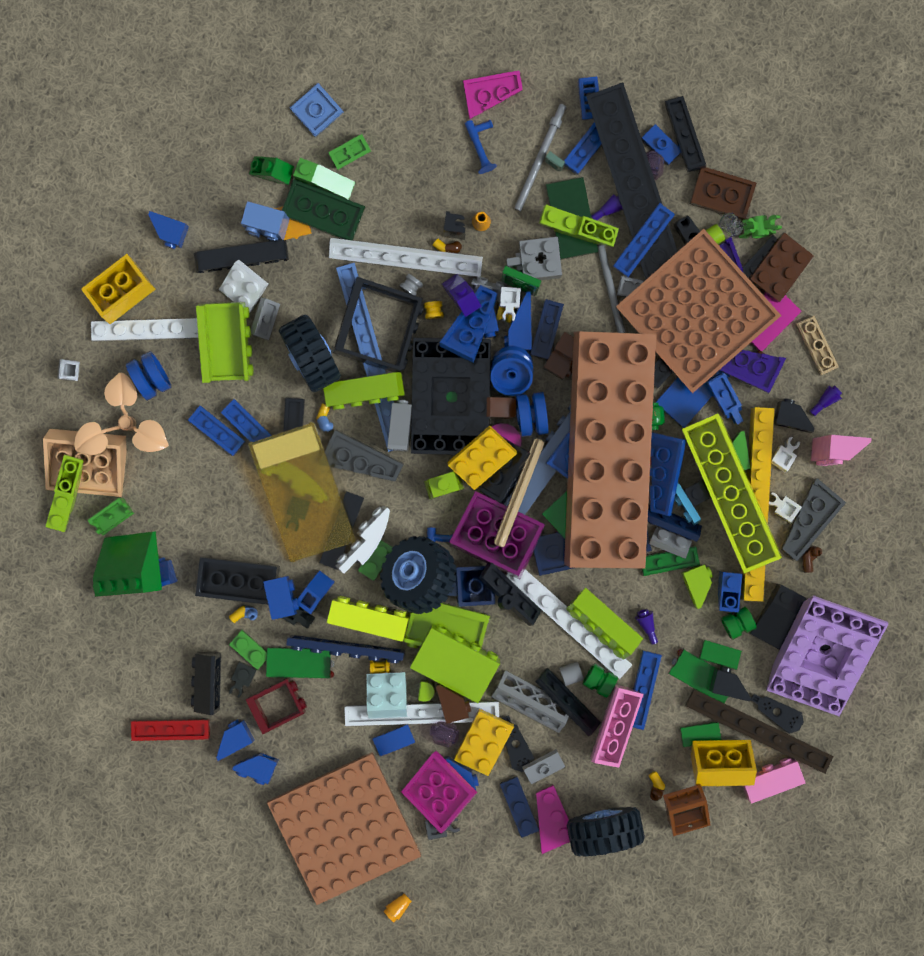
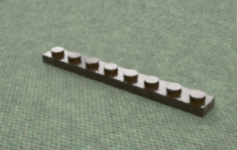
[685,688,834,774]

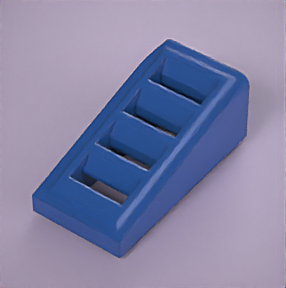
[578,77,599,120]

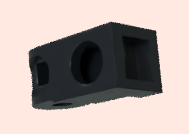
[673,215,700,245]

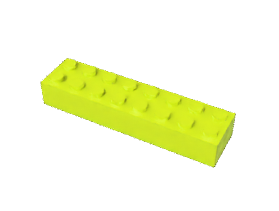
[682,414,782,573]

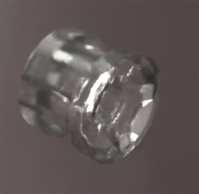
[719,212,744,237]

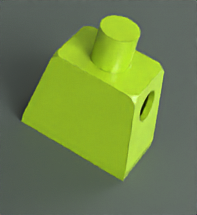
[424,472,464,499]

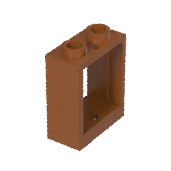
[663,784,710,836]

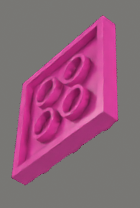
[401,751,477,834]

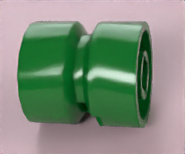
[721,606,757,640]
[582,663,618,698]

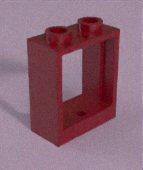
[246,677,307,735]

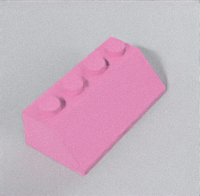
[811,435,871,466]
[590,685,644,768]

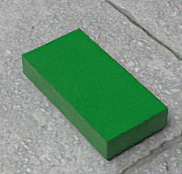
[699,640,742,670]
[680,722,721,747]

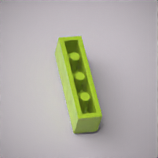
[323,372,405,410]
[566,587,643,660]

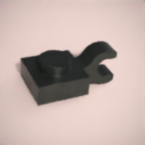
[283,607,315,628]

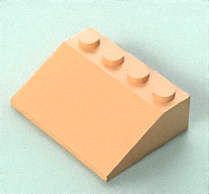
[43,429,126,497]

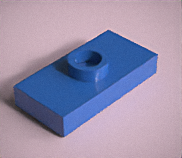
[641,124,681,165]

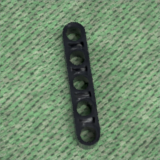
[194,240,289,273]

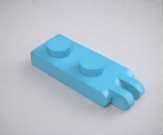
[674,483,701,525]

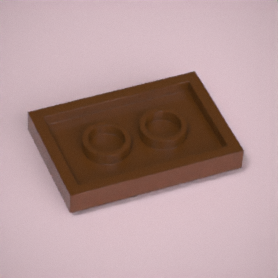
[690,167,757,220]
[749,233,814,302]

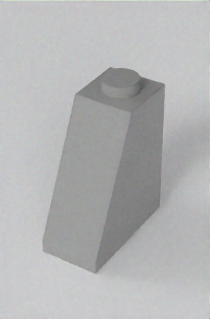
[387,400,412,452]

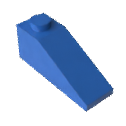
[504,292,532,351]

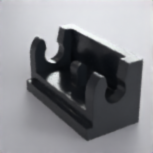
[444,211,466,240]

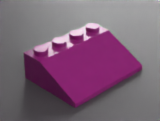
[449,491,545,580]

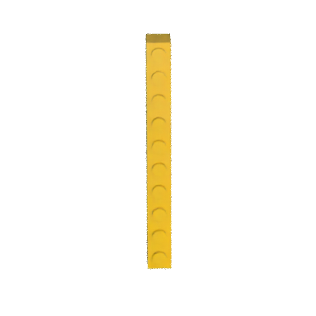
[740,407,774,602]

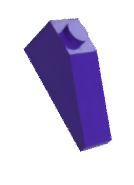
[441,274,482,317]

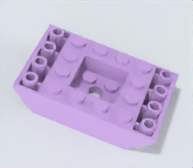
[766,596,888,716]

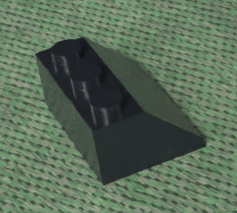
[191,652,221,715]

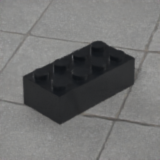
[195,557,280,605]

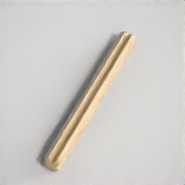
[494,438,544,547]

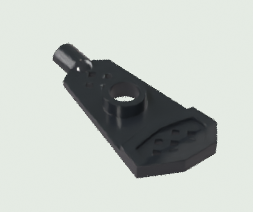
[751,694,804,734]
[502,715,535,772]

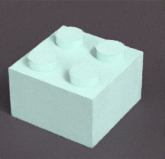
[366,672,407,719]

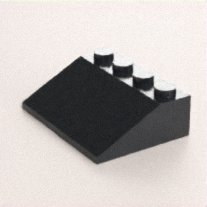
[750,584,830,651]

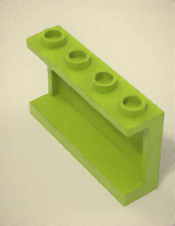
[196,302,254,383]
[404,603,490,649]
[410,624,500,703]

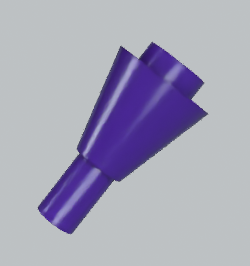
[591,194,623,220]
[810,385,842,416]
[635,609,658,645]

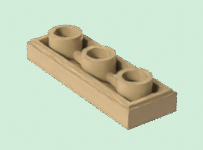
[796,316,839,376]

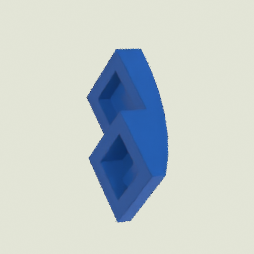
[372,724,415,756]

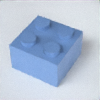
[241,201,290,241]

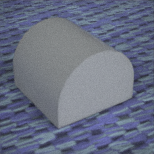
[57,359,80,381]
[559,662,584,686]

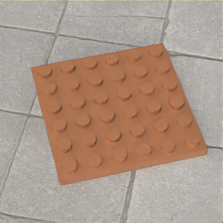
[616,229,781,393]
[267,752,421,905]

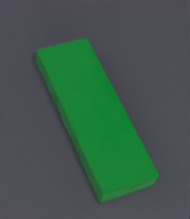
[642,546,700,576]

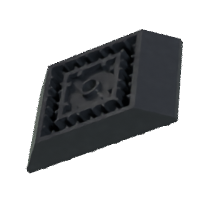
[411,338,491,455]

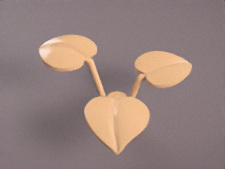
[74,372,169,455]

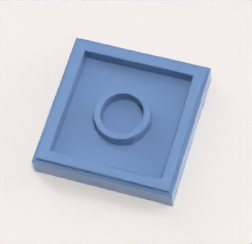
[290,83,344,137]

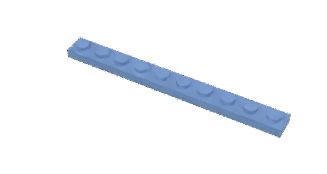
[336,263,394,452]

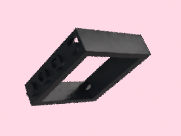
[333,277,424,372]

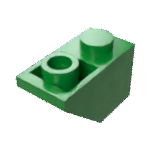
[249,156,294,185]

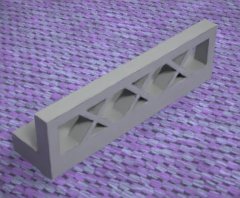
[491,670,569,733]

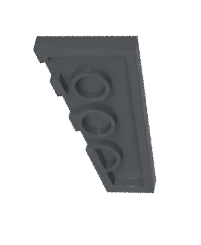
[319,430,404,481]
[781,478,846,561]

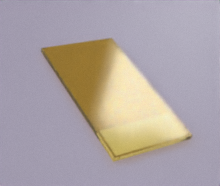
[248,422,356,562]

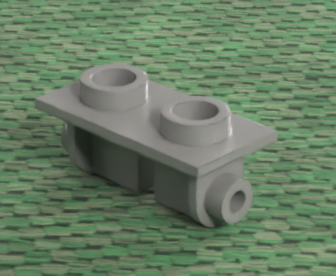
[471,277,508,302]

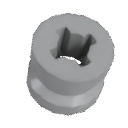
[399,274,423,296]

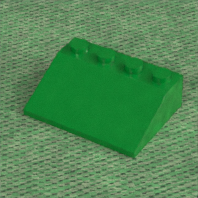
[93,531,162,597]

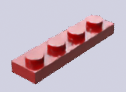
[131,719,210,741]

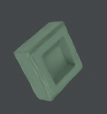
[545,151,565,171]

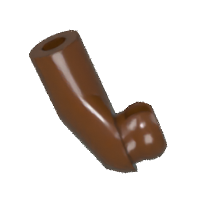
[802,546,822,573]

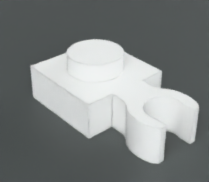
[500,287,521,321]
[771,437,800,472]
[769,492,802,523]

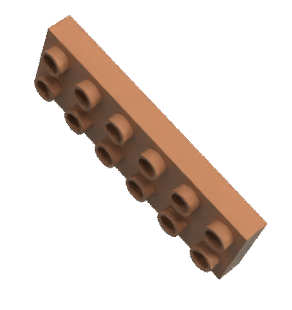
[564,331,656,568]

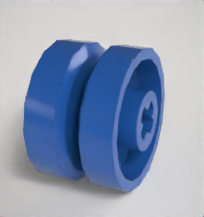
[491,346,533,396]
[126,351,171,401]
[516,392,549,437]

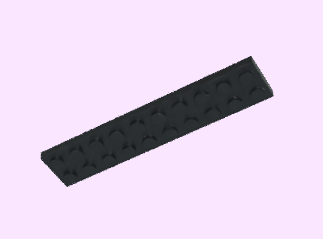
[586,82,678,279]

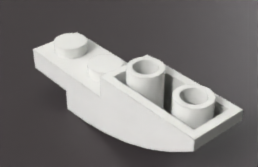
[335,506,390,573]

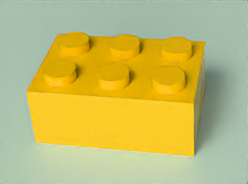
[81,254,156,324]
[691,740,757,787]

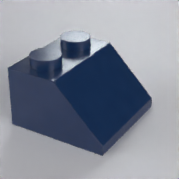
[455,566,496,607]

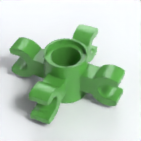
[737,215,782,239]

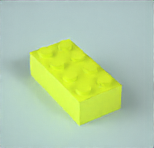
[327,596,410,642]

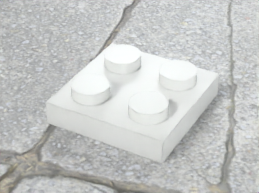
[219,260,268,313]

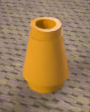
[472,212,491,231]
[383,893,412,923]

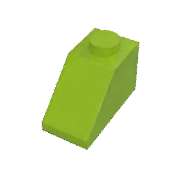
[681,564,713,609]

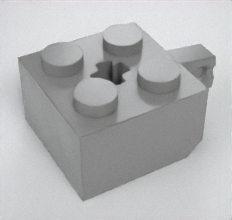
[506,237,562,280]

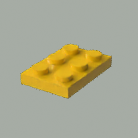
[448,426,517,490]
[454,709,514,776]

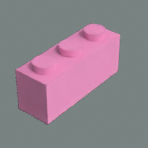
[743,757,806,804]

